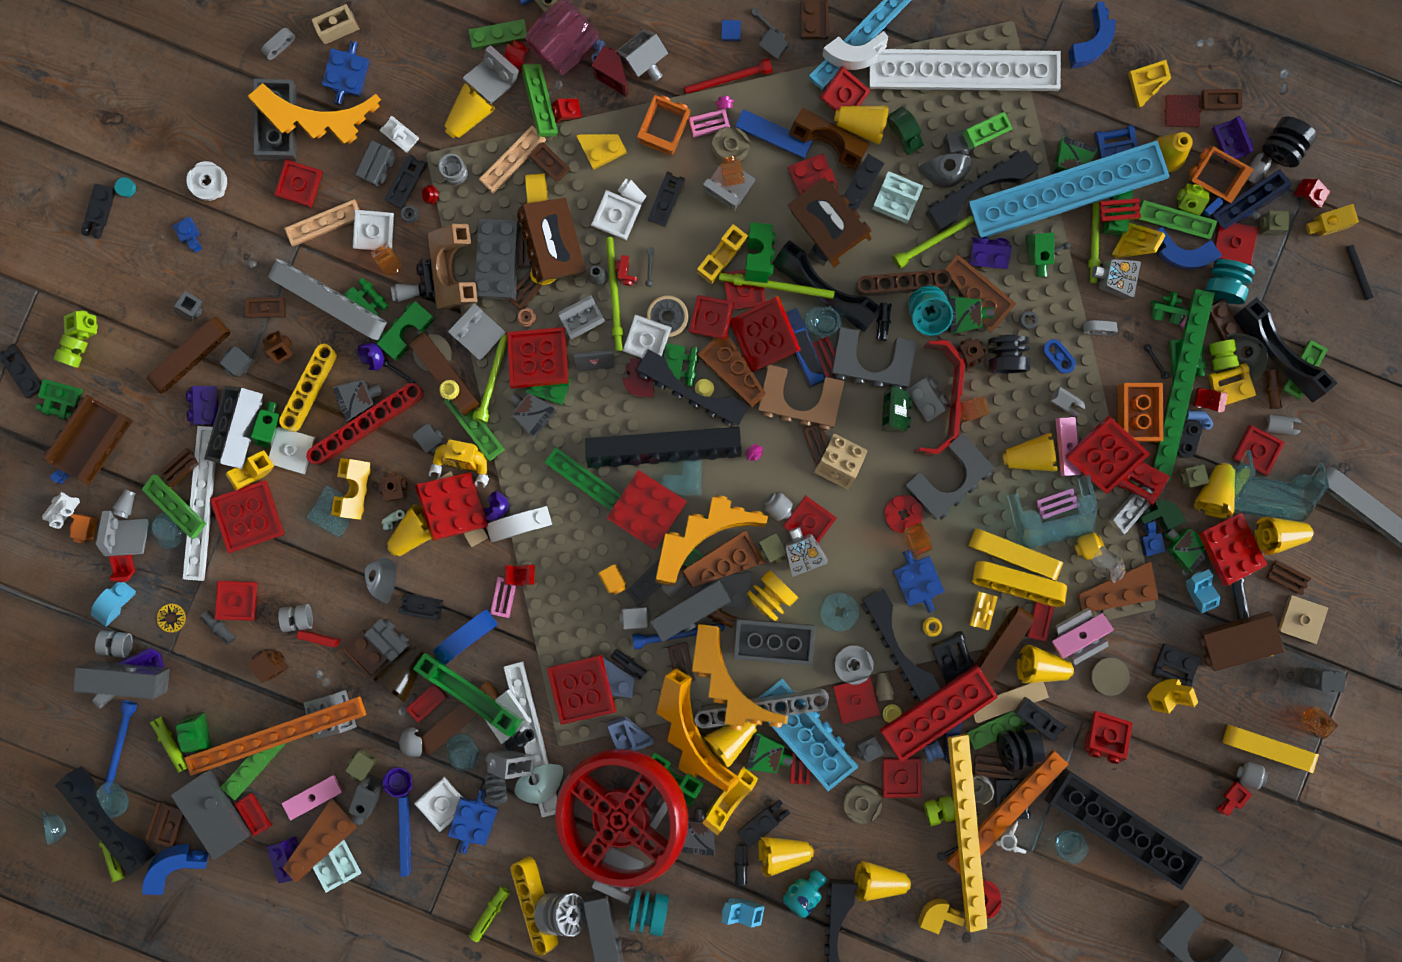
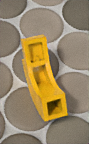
[702,766,758,835]

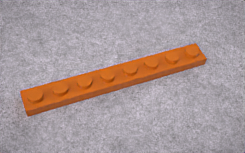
[946,749,1069,875]

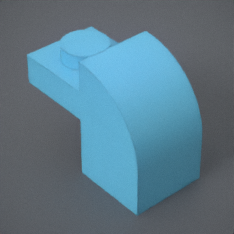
[1186,569,1220,614]
[91,582,136,627]
[721,898,765,927]

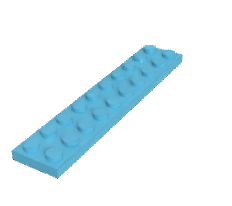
[969,140,1170,238]

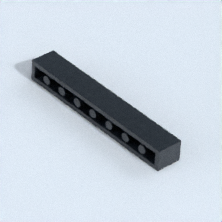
[585,427,742,469]

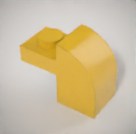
[225,450,274,490]
[1147,679,1198,714]
[918,899,965,934]

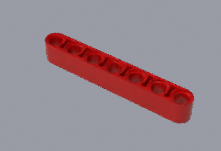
[306,383,424,465]

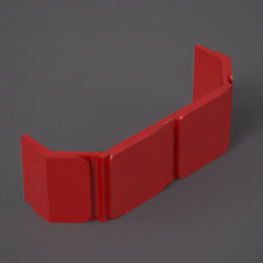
[914,340,965,456]

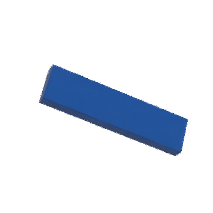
[735,109,812,159]
[398,794,411,877]

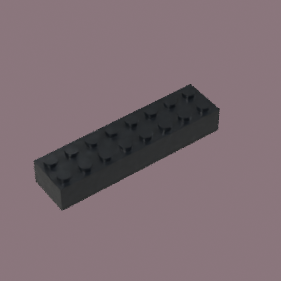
[1044,768,1203,890]

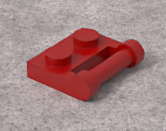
[1118,462,1170,505]

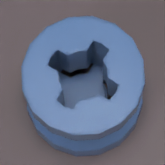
[923,739,944,763]

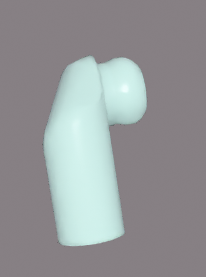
[381,510,405,530]

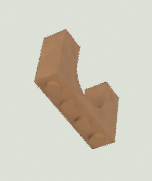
[428,224,478,309]
[759,365,844,430]

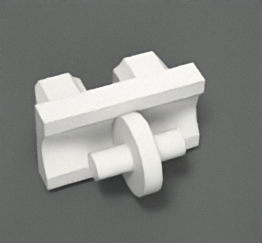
[380,116,419,153]
[42,492,80,529]

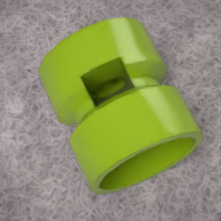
[53,334,88,368]
[1209,339,1239,371]
[923,795,956,827]

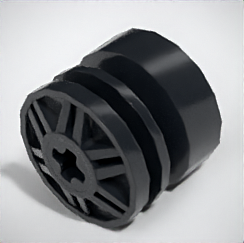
[1262,116,1317,168]
[988,334,1030,374]
[996,724,1045,772]

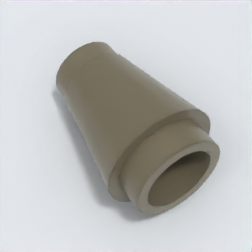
[876,673,895,701]

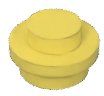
[695,379,714,397]
[439,380,459,400]
[882,704,902,723]

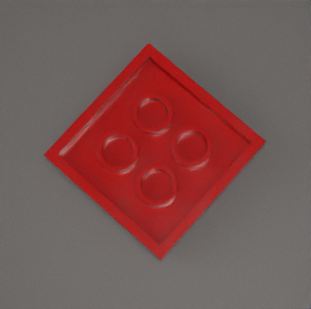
[730,296,801,372]
[507,327,569,389]
[1066,415,1150,494]
[607,470,687,550]
[415,472,488,541]
[210,480,285,553]
[1198,513,1267,587]
[546,655,616,725]

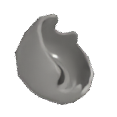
[399,726,422,757]
[973,775,994,805]

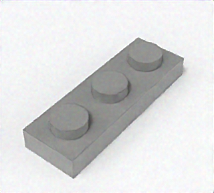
[1108,484,1153,535]

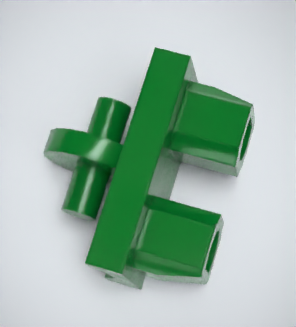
[1150,291,1189,325]

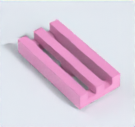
[688,109,730,138]
[1036,488,1079,519]
[490,576,516,618]

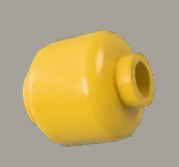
[1074,532,1105,560]

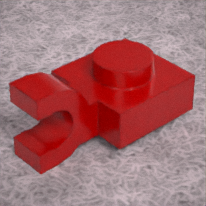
[1216,781,1252,816]

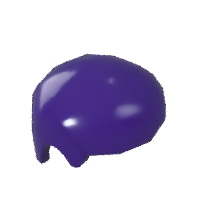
[357,342,384,371]
[484,490,509,521]
[382,767,413,798]

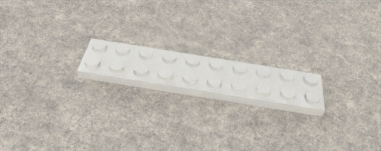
[869,49,1061,91]

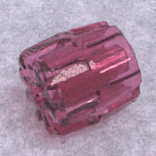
[525,0,599,75]

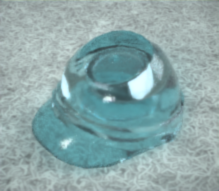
[804,306,841,338]
[151,512,183,549]
[448,734,479,771]
[96,781,129,818]
[42,809,66,846]
[1055,830,1089,864]

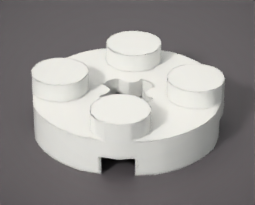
[187,161,227,201]

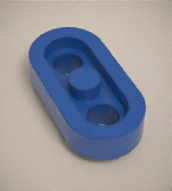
[1042,339,1076,374]

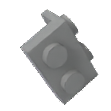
[558,295,605,340]
[906,375,951,422]

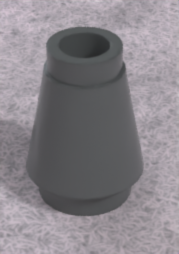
[588,266,607,285]

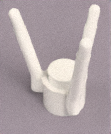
[995,820,1026,854]

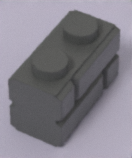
[355,140,395,188]
[364,618,410,662]
[1303,668,1346,693]

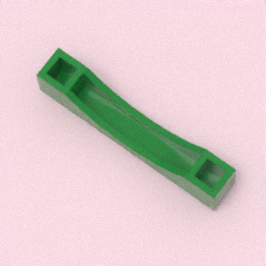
[413,653,523,736]

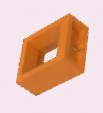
[637,95,690,157]
[1188,146,1254,203]

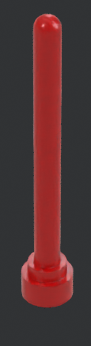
[683,58,773,94]

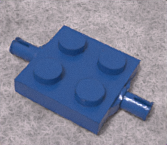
[322,41,370,105]
[894,549,945,613]
[448,789,498,854]

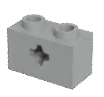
[619,606,649,629]

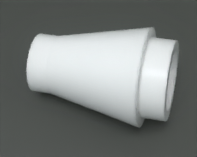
[618,179,646,205]

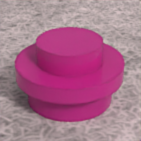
[715,96,734,109]
[745,444,763,461]

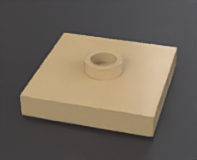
[1278,595,1328,644]

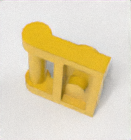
[1208,363,1256,405]

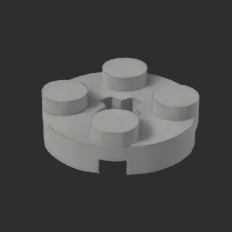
[834,645,873,685]

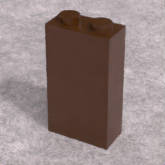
[1198,611,1285,671]

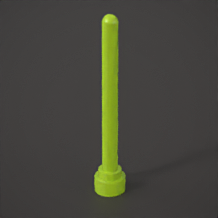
[892,215,974,269]
[472,334,508,423]

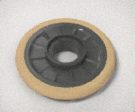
[646,295,688,337]

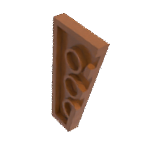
[944,254,1016,333]
[697,334,765,408]
[681,530,765,588]
[1077,561,1158,612]
[283,798,358,883]

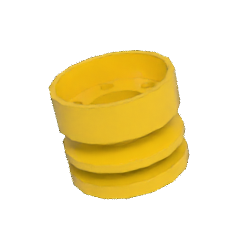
[746,570,798,622]

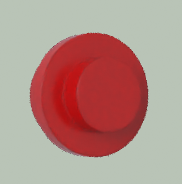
[422,185,439,204]

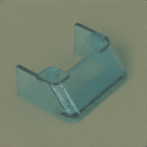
[1234,450,1329,522]
[1007,475,1098,549]

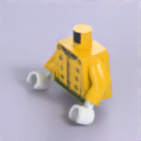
[429,440,489,488]

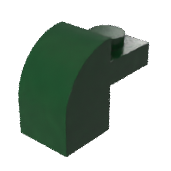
[887,107,924,155]
[1137,500,1186,530]

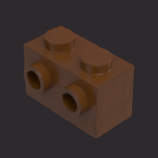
[248,649,289,683]

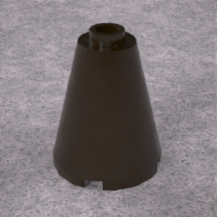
[373,647,424,702]

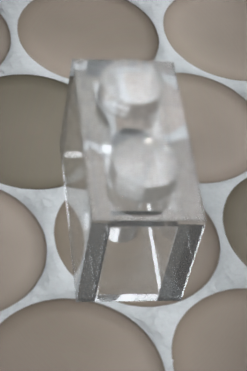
[1091,546,1126,583]

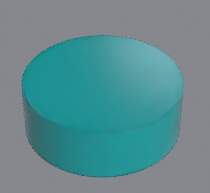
[115,177,136,198]

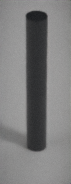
[1346,244,1374,300]

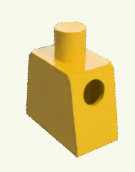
[1306,204,1359,237]

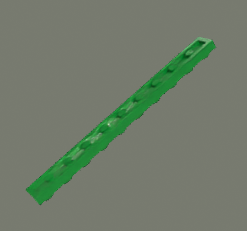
[1152,289,1215,481]
[544,447,704,567]

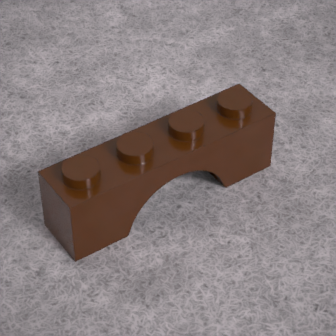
[789,108,870,171]

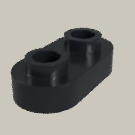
[1177,420,1202,458]

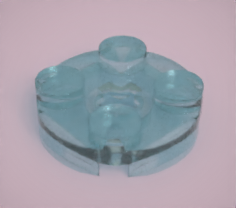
[820,593,859,631]

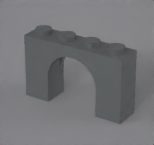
[830,327,916,390]
[903,433,994,520]
[1153,901,1249,962]

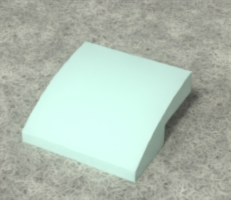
[872,171,923,224]
[313,840,361,893]

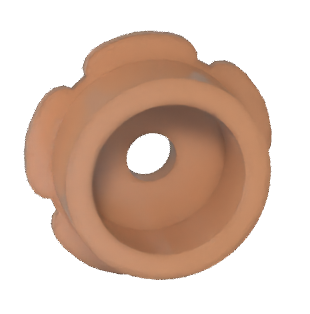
[517,308,536,327]

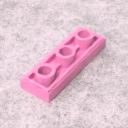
[1055,417,1081,476]
[1052,613,1114,659]
[281,774,344,821]

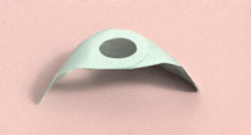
[515,764,563,804]

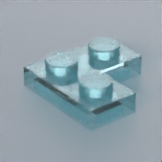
[663,459,702,495]
[306,485,351,538]

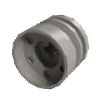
[534,893,587,937]

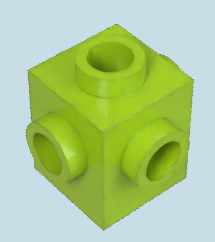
[1177,183,1209,216]
[64,311,98,340]

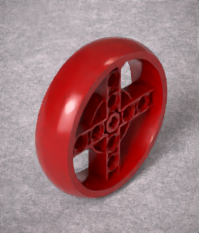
[555,749,688,887]

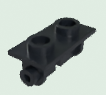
[416,258,435,300]

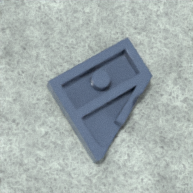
[602,656,635,698]
[606,716,654,751]

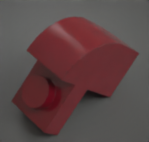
[623,358,654,398]

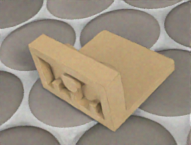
[814,434,868,490]

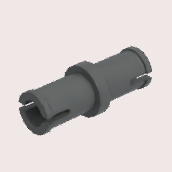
[199,610,236,645]

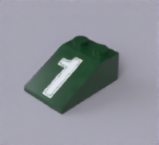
[881,387,912,432]

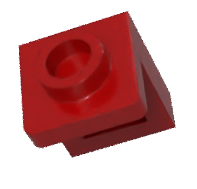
[504,41,529,74]
[551,98,582,124]
[1294,178,1330,208]
[615,255,638,286]
[1194,388,1228,412]
[109,555,135,582]
[504,564,535,586]

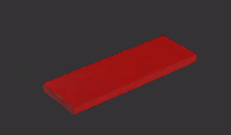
[879,665,998,762]

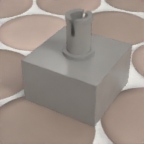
[616,29,668,82]

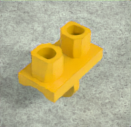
[969,591,998,630]

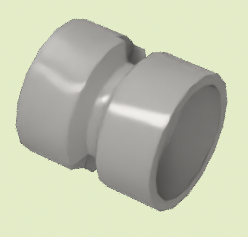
[438,153,468,185]
[278,604,313,632]
[95,630,133,658]

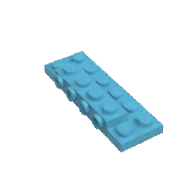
[758,678,858,791]

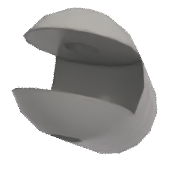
[1246,153,1272,187]
[1049,386,1085,416]
[1265,414,1302,435]
[660,567,688,598]

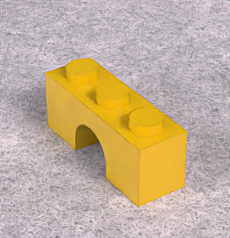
[697,224,748,285]
[331,458,370,520]

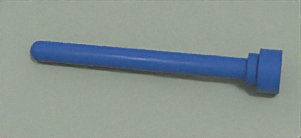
[632,624,725,650]
[103,700,138,792]

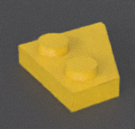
[1128,60,1171,108]
[576,134,627,170]
[1112,223,1165,258]

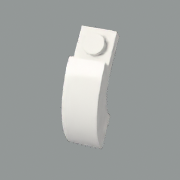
[823,31,888,70]
[487,506,552,543]

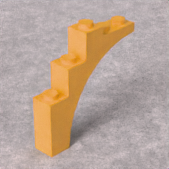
[247,83,381,145]
[655,495,768,586]
[692,624,788,730]
[656,669,739,792]

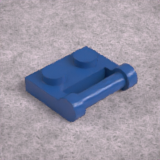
[1094,125,1138,159]

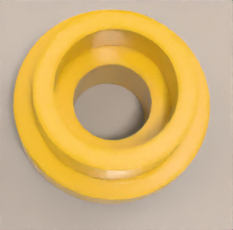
[922,617,942,637]

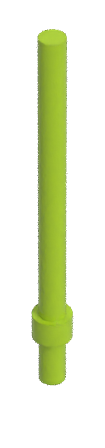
[1088,201,1100,284]
[606,237,624,352]
[719,273,834,299]

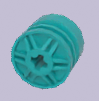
[1205,259,1255,305]
[908,285,953,336]
[628,889,669,937]

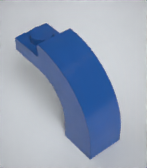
[1068,1,1116,69]
[1157,227,1222,270]
[433,609,498,665]
[142,844,209,895]

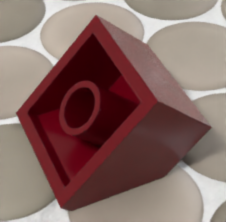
[591,46,628,97]

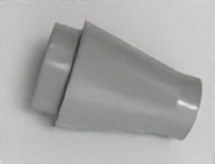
[391,284,420,303]
[112,489,136,519]

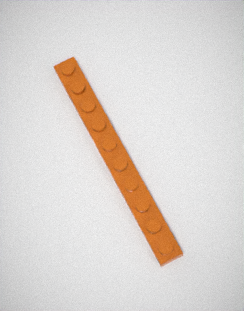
[185,696,367,776]

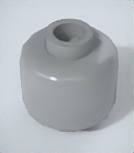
[764,492,793,521]
[1236,761,1268,790]

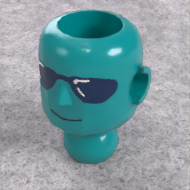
[783,869,827,918]

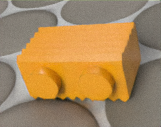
[598,564,627,595]

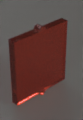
[1164,95,1202,127]

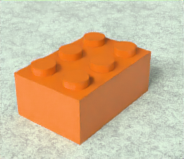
[1117,383,1163,442]

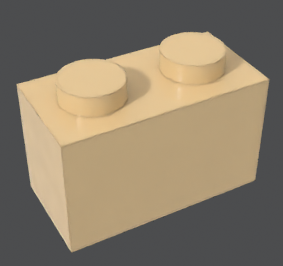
[311,4,360,44]

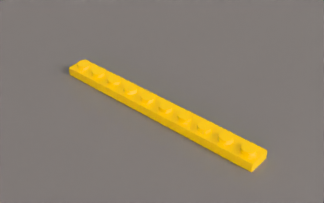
[948,734,987,932]

